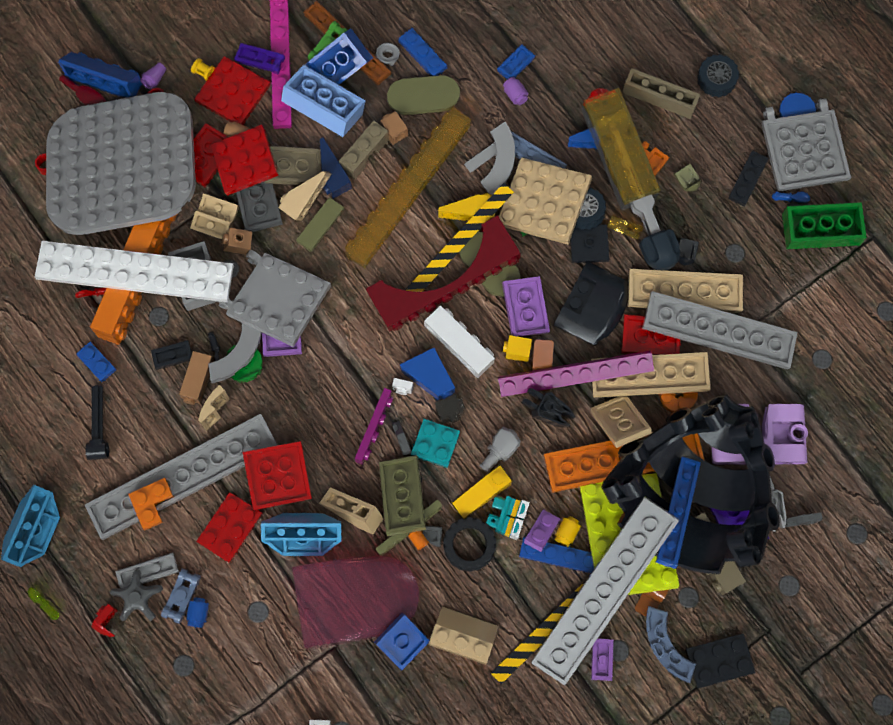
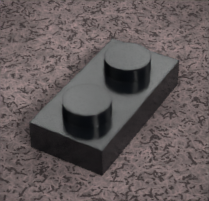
[151,340,192,370]

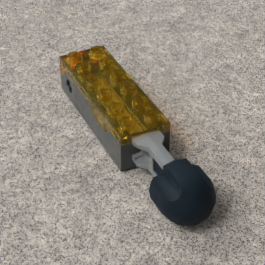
[581,88,681,271]

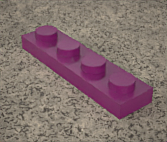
[355,388,394,465]

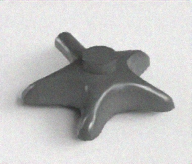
[110,569,163,621]

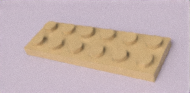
[628,269,743,313]
[591,352,710,398]

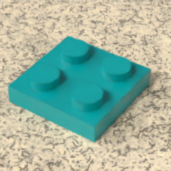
[411,419,460,468]

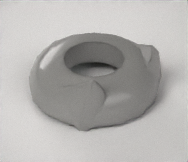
[376,43,400,66]

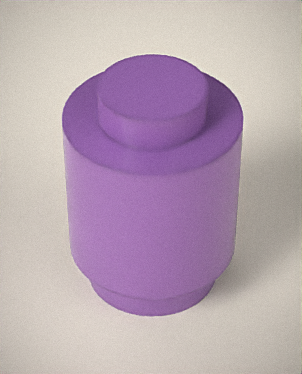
[503,77,529,105]

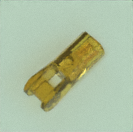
[607,215,643,239]

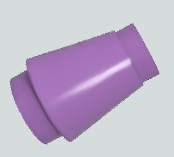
[140,63,166,89]

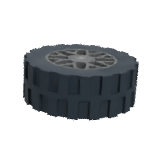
[697,54,739,97]

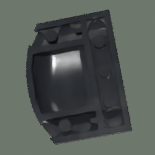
[554,262,628,346]

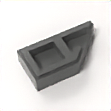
[392,421,411,457]
[785,513,823,527]

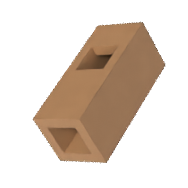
[179,351,214,405]

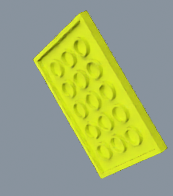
[580,473,679,595]

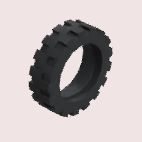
[443,517,496,572]

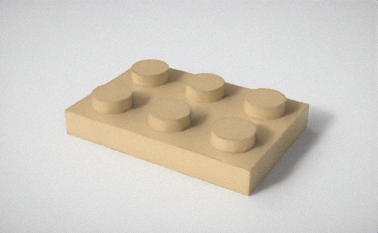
[591,396,652,448]

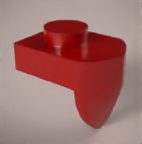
[92,604,118,637]

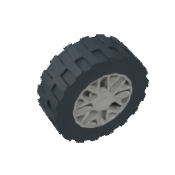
[575,188,606,230]

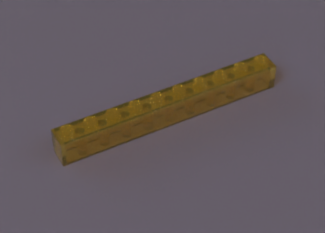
[345,108,471,269]

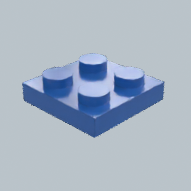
[374,613,430,670]

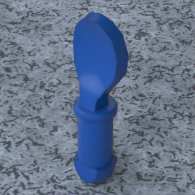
[772,192,810,203]

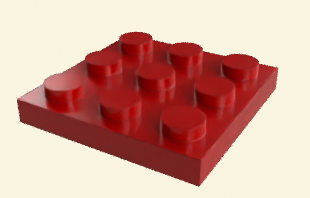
[194,56,271,125]
[211,125,279,196]
[242,441,312,511]

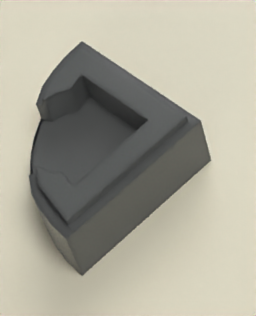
[423,526,442,548]

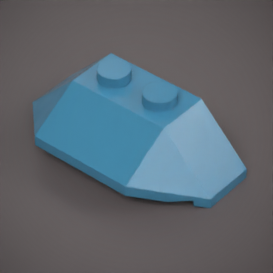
[1,485,60,567]
[261,513,342,556]

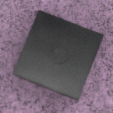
[570,225,609,263]

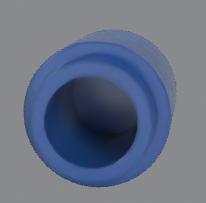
[186,598,209,628]

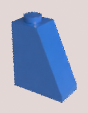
[400,348,455,400]

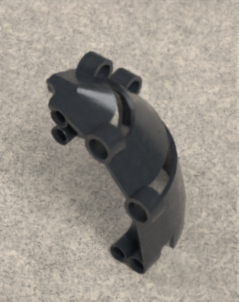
[601,394,780,574]

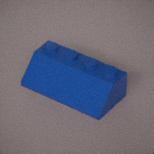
[58,52,142,98]

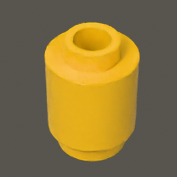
[555,516,581,547]

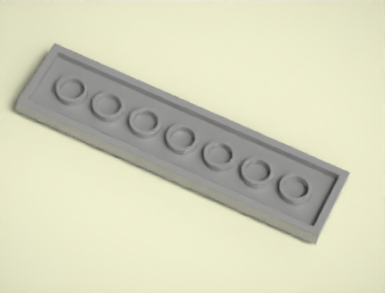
[642,291,798,370]

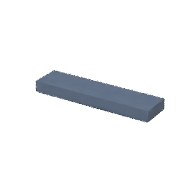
[511,132,567,169]

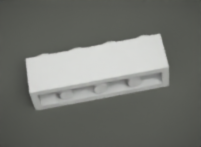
[424,306,495,378]

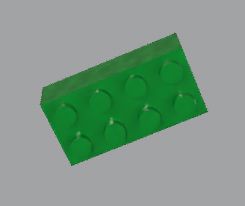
[782,203,867,249]

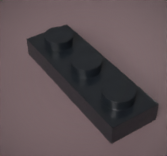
[728,150,769,207]

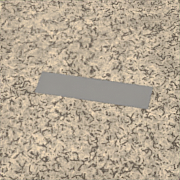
[464,142,496,173]

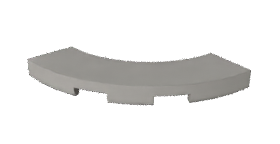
[480,122,515,195]
[208,323,262,383]

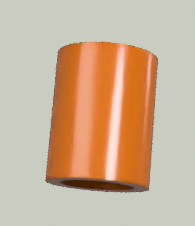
[408,531,429,550]

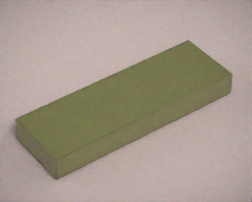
[296,197,345,253]

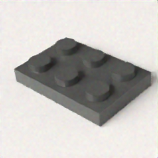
[236,181,283,232]

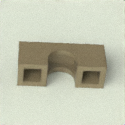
[339,121,389,180]

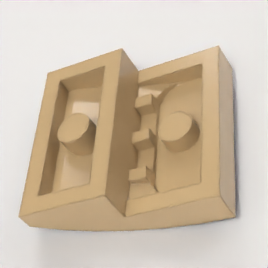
[190,193,240,239]
[198,385,230,431]

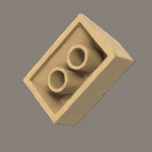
[429,607,499,665]

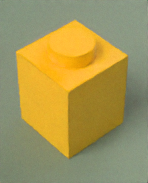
[503,335,532,362]

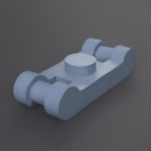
[161,568,201,624]

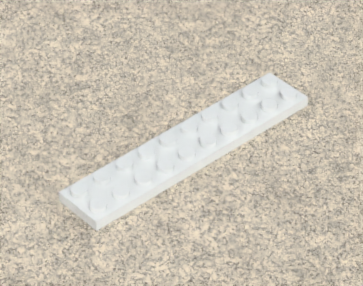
[35,241,234,302]

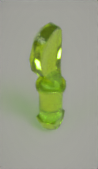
[28,587,59,620]

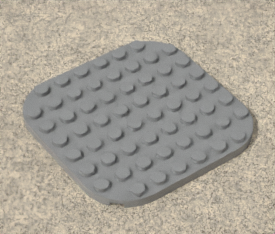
[46,92,196,235]

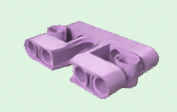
[711,404,808,465]

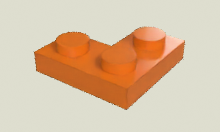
[128,478,174,531]

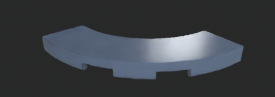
[646,606,696,683]

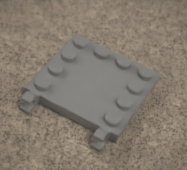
[761,98,851,192]
[217,250,331,347]

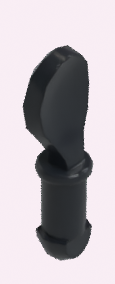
[207,332,220,362]

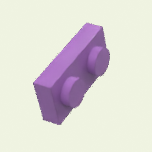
[524,510,560,552]
[591,639,613,681]

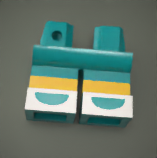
[487,496,530,540]

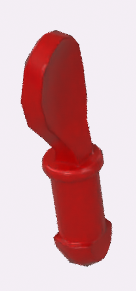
[75,287,107,298]

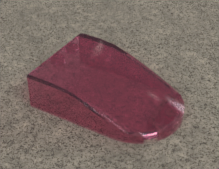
[292,556,419,650]

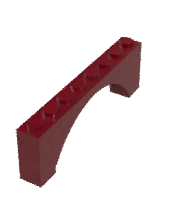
[366,215,521,332]

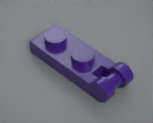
[234,43,285,74]

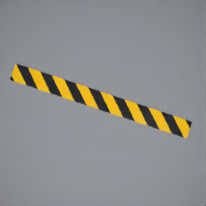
[405,183,514,292]
[491,581,586,684]

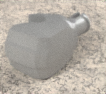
[479,426,521,473]

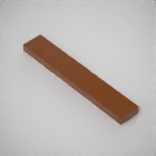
[304,1,391,85]

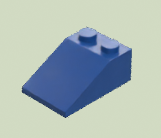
[305,28,373,85]

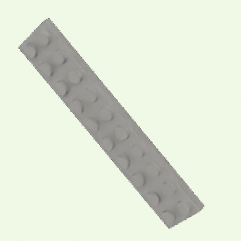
[85,414,278,540]
[531,496,679,685]

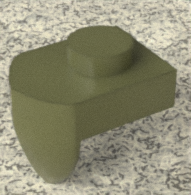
[673,164,701,192]

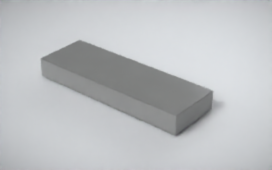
[115,553,179,588]

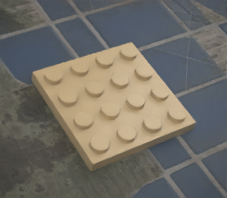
[499,158,592,245]

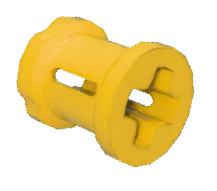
[191,58,215,81]

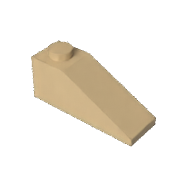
[278,171,332,220]
[320,487,384,534]

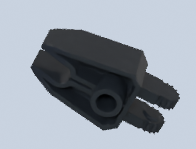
[521,388,575,428]

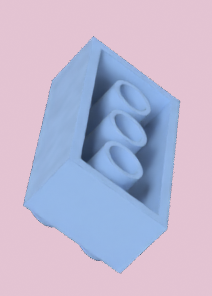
[281,65,365,137]

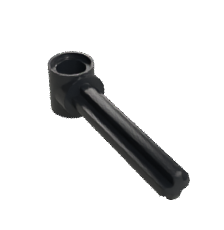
[85,385,110,460]

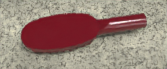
[59,74,106,106]

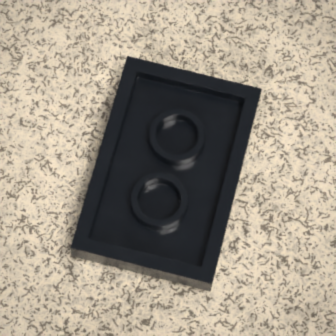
[685,633,756,689]

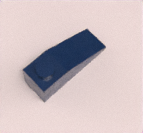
[320,137,352,199]

